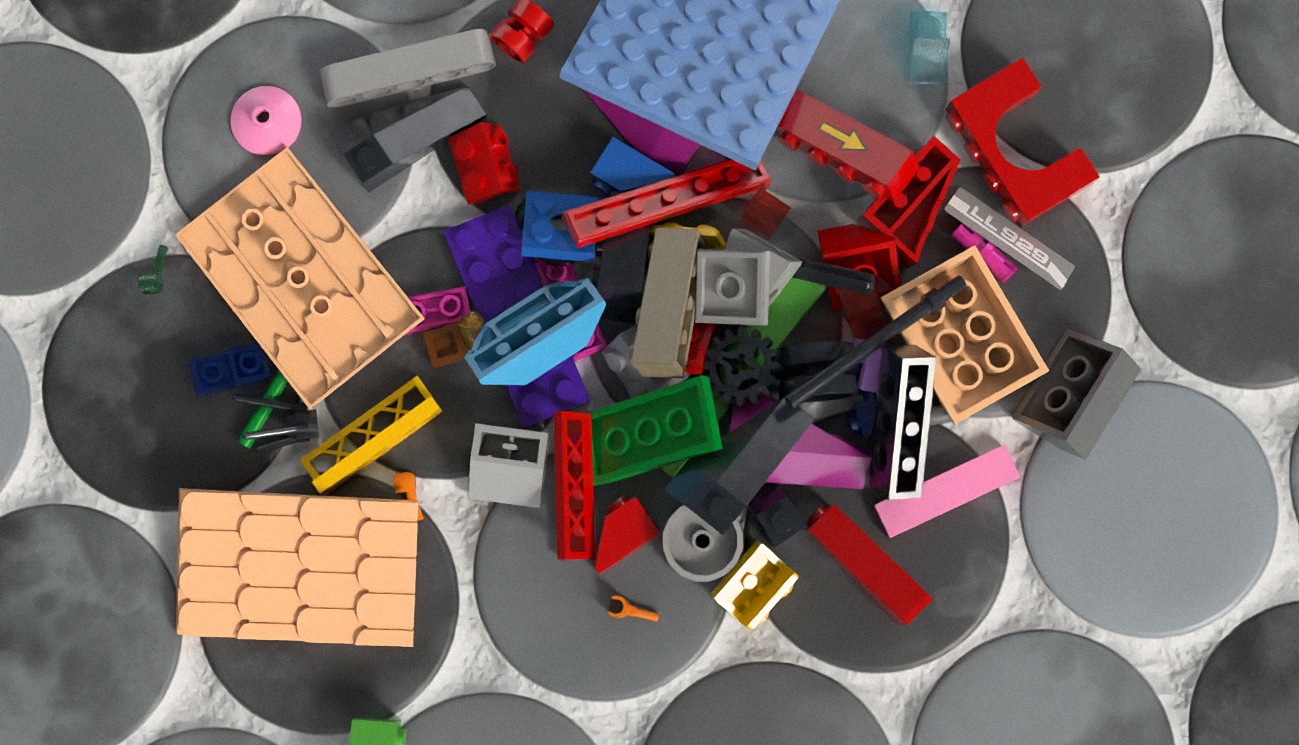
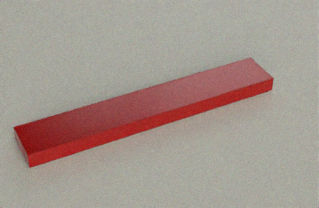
[562,159,772,249]

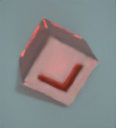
[741,183,791,239]

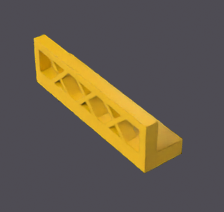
[299,376,443,496]

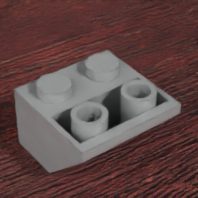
[468,423,550,508]

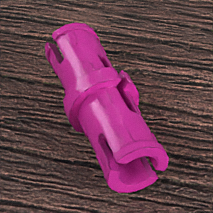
[951,223,1019,284]

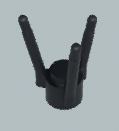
[233,394,319,453]

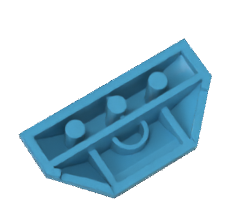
[464,278,606,385]

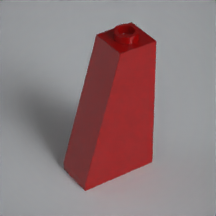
[806,504,933,625]

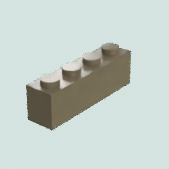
[629,228,708,378]

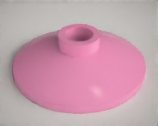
[230,86,302,156]

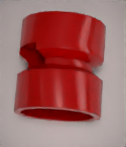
[489,0,555,64]

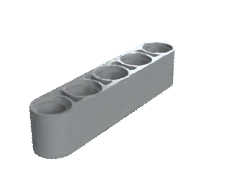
[319,29,496,107]

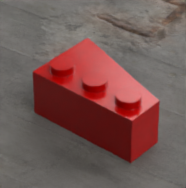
[856,136,961,268]

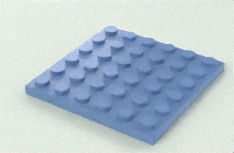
[559,0,840,170]

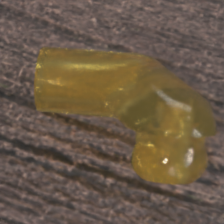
[458,311,484,350]

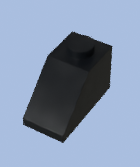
[747,482,807,548]

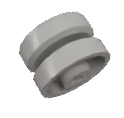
[662,505,743,582]

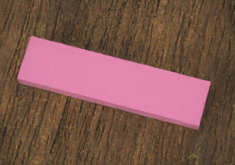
[873,445,1020,538]

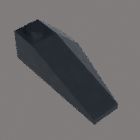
[330,86,487,192]
[665,397,814,535]

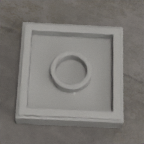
[695,249,770,325]

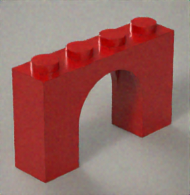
[945,58,1100,228]

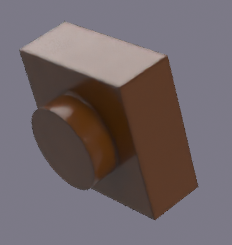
[423,323,467,368]

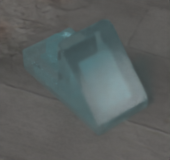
[908,11,950,84]

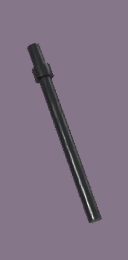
[784,275,966,409]

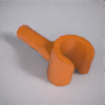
[394,472,424,521]
[607,596,659,622]

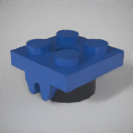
[521,191,598,267]

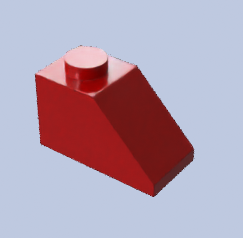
[595,496,660,575]

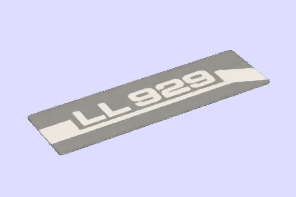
[944,187,1075,290]

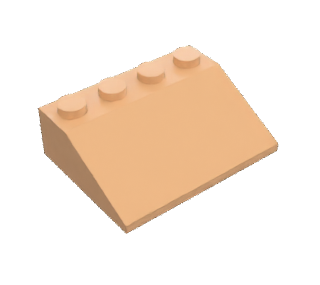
[880,245,1049,425]

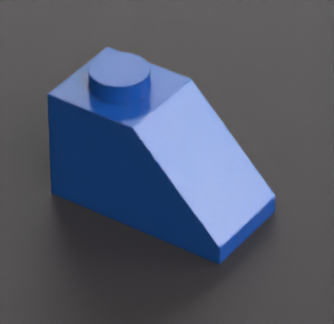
[590,137,674,197]

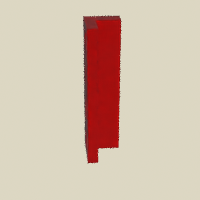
[553,411,595,561]

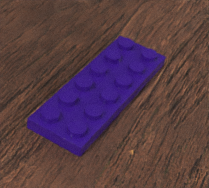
[444,204,591,429]

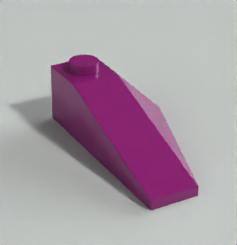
[582,89,701,177]
[728,395,872,489]

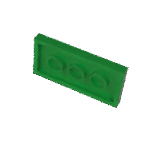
[588,375,723,486]

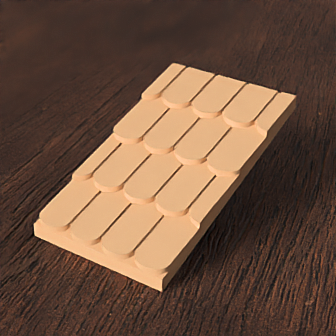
[175,147,425,410]
[176,488,418,647]

